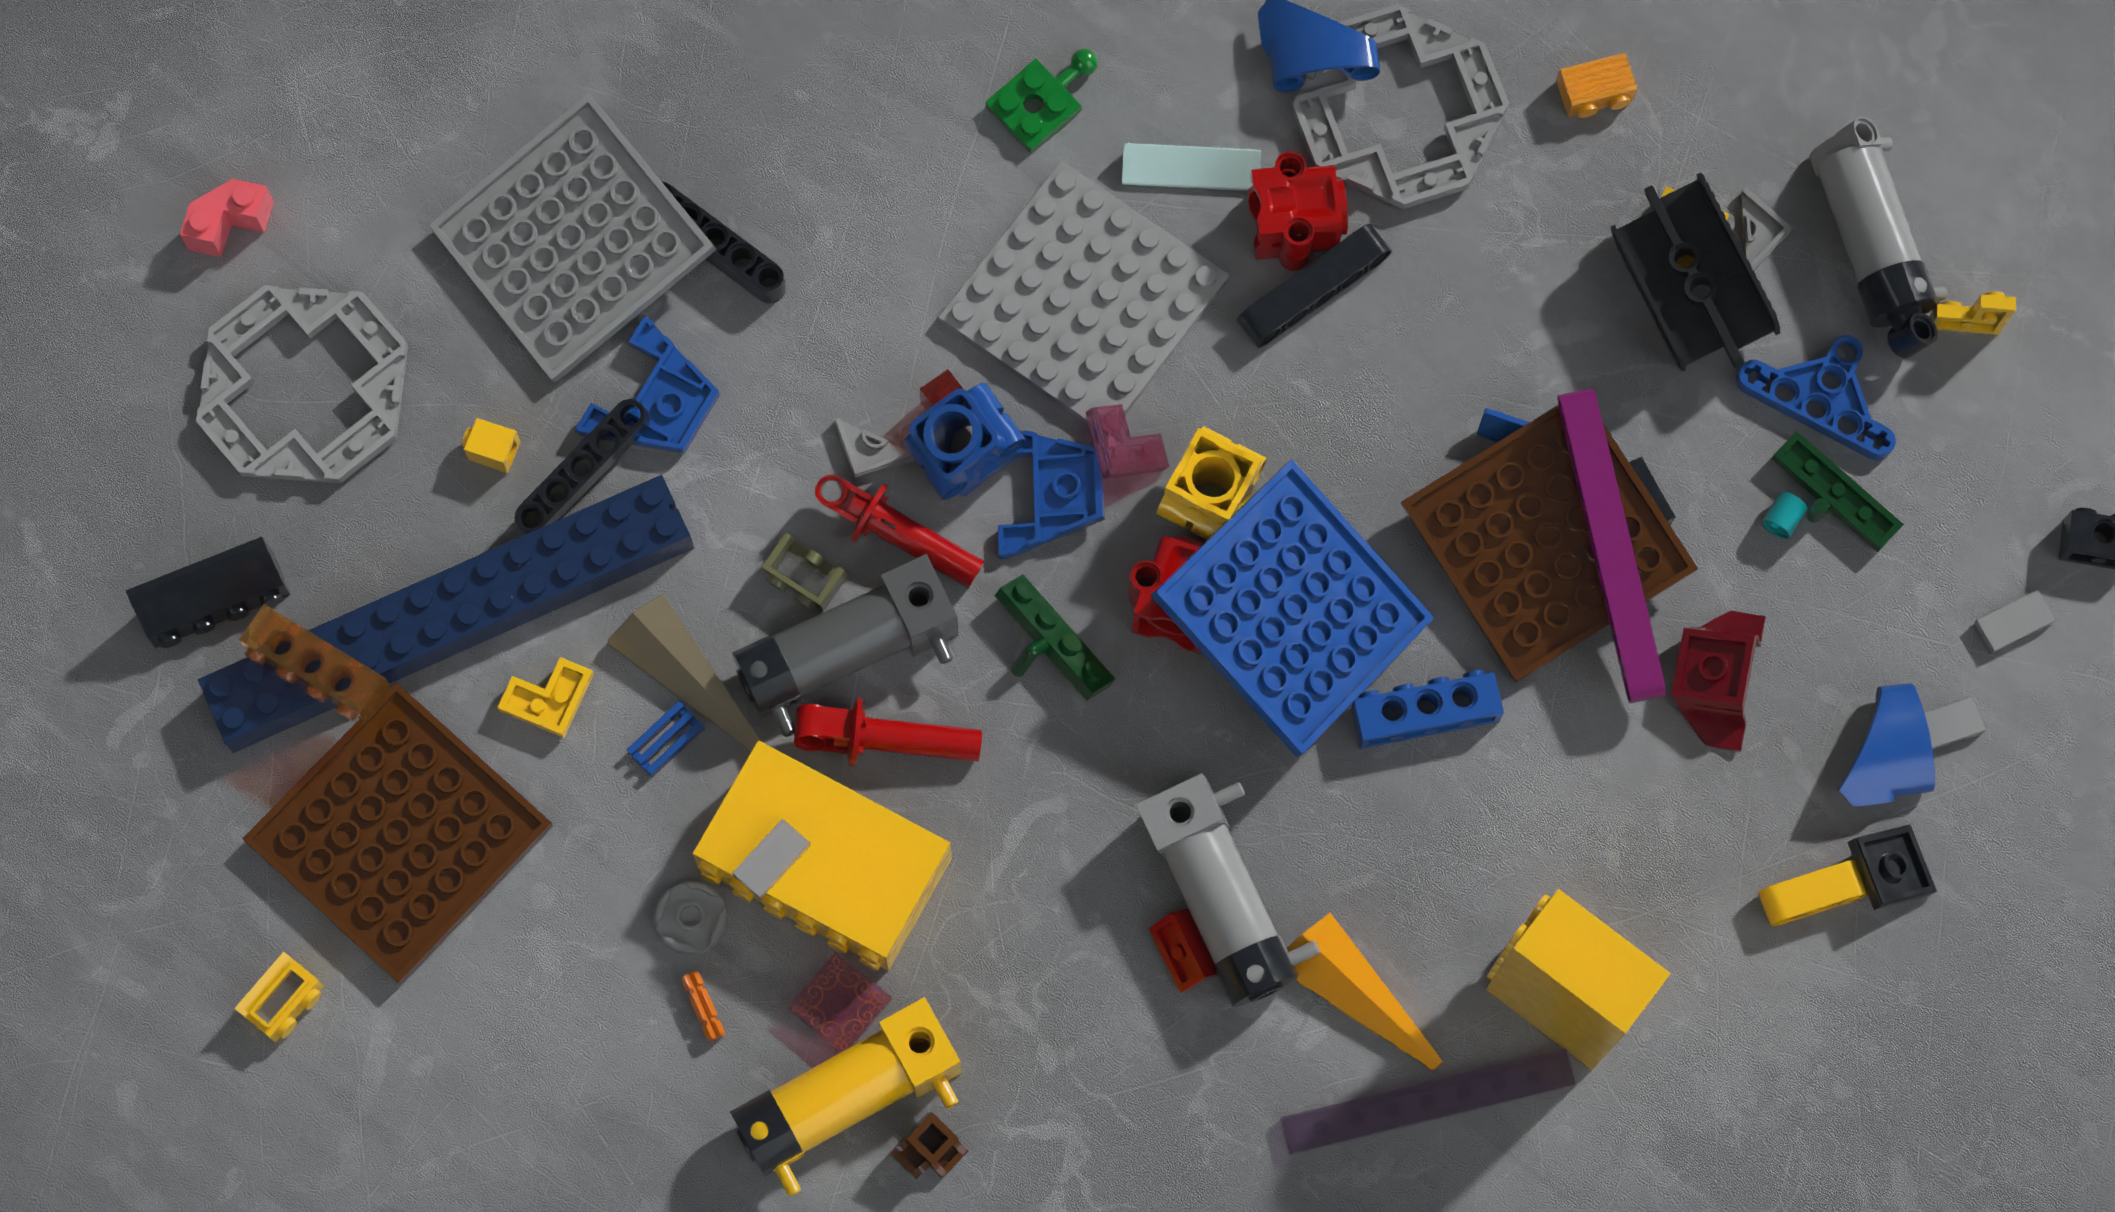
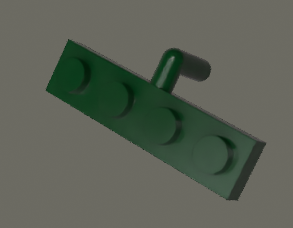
[1771,431,1904,552]
[994,574,1115,701]

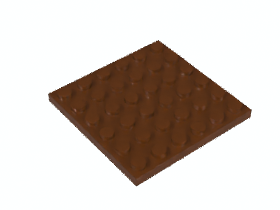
[1401,405,1698,683]
[242,682,553,986]

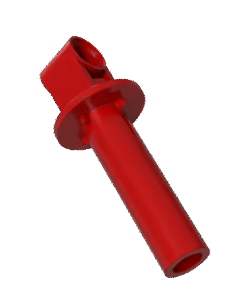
[815,475,985,589]
[794,698,982,767]

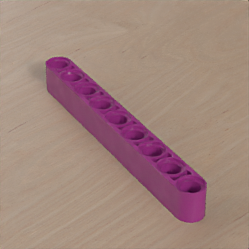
[1557,388,1666,704]

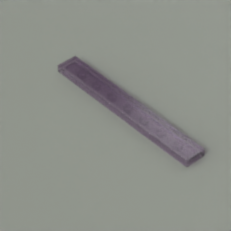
[1280,1049,1576,1155]

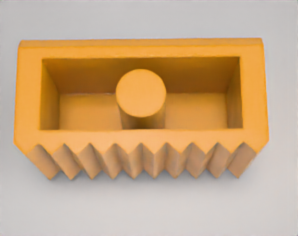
[1556,53,1637,118]

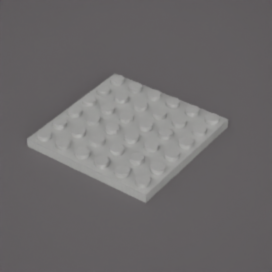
[428,93,717,383]
[938,160,1230,439]

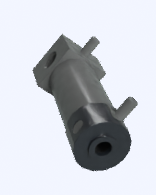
[732,554,959,737]

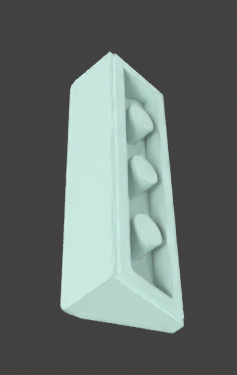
[1122,143,1262,191]

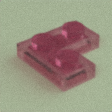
[1086,404,1170,479]

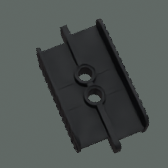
[1611,172,1781,372]

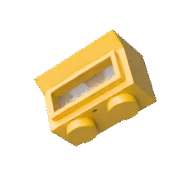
[234,951,324,1043]

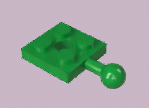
[985,48,1098,154]

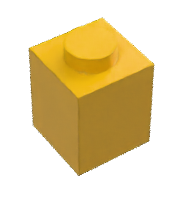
[462,418,521,474]

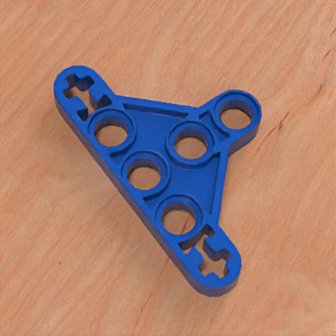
[1736,335,1896,460]

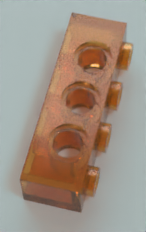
[239,604,390,722]

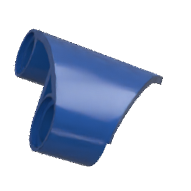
[1258,0,1380,92]
[1837,683,1935,807]

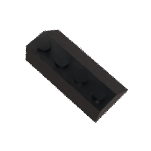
[125,537,290,648]

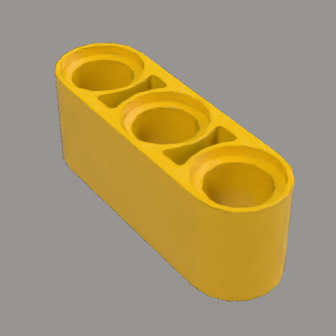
[1758,859,1868,927]

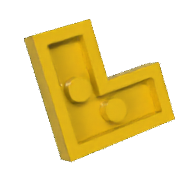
[1929,292,2016,335]
[497,657,594,738]

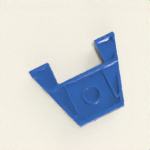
[575,316,720,454]
[998,430,1105,560]

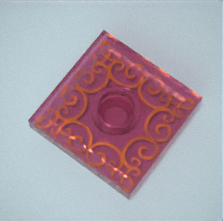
[788,952,892,1052]

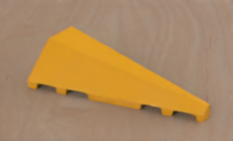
[1287,912,1443,1071]

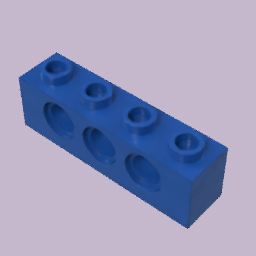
[1351,670,1504,749]

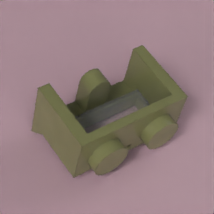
[762,532,849,611]

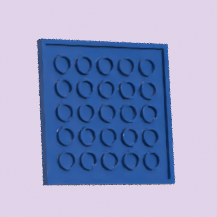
[1150,459,1434,757]

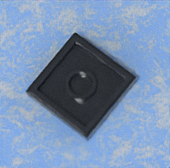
[1847,824,1937,910]

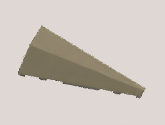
[607,593,761,752]

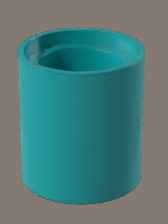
[1762,492,1808,539]

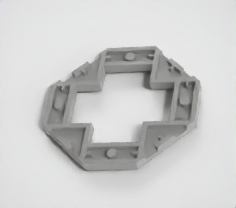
[1292,4,1509,209]
[196,285,408,483]

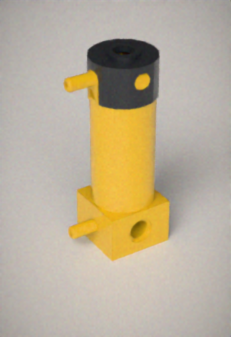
[730,997,962,1196]

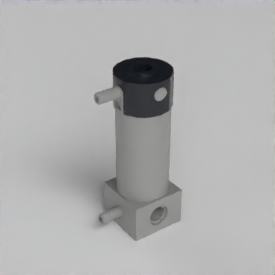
[1136,773,1320,1007]

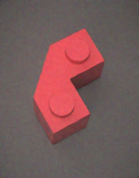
[180,179,274,257]

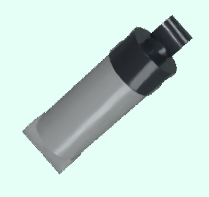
[1810,117,1948,359]

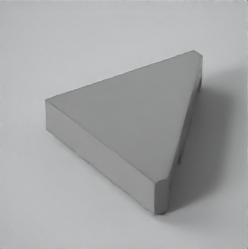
[1740,187,1794,271]
[833,418,915,481]

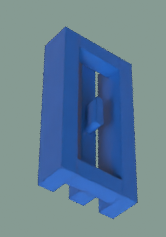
[626,701,705,778]

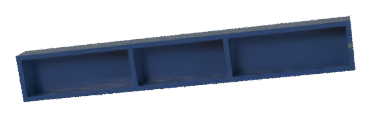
[197,474,694,753]

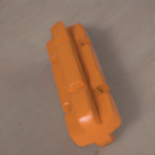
[681,971,725,1042]

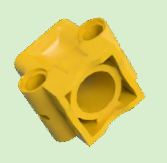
[1156,426,1267,540]

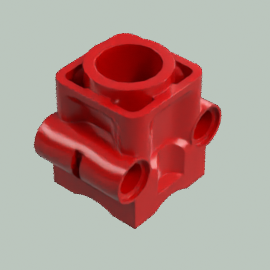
[1247,151,1348,271]
[1128,536,1204,654]

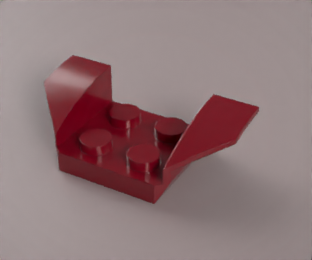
[1671,610,1766,752]

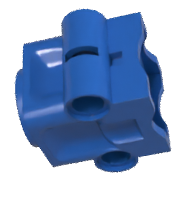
[903,383,1026,500]

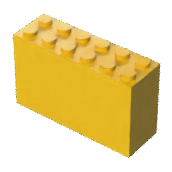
[692,740,952,971]
[1486,889,1671,1070]

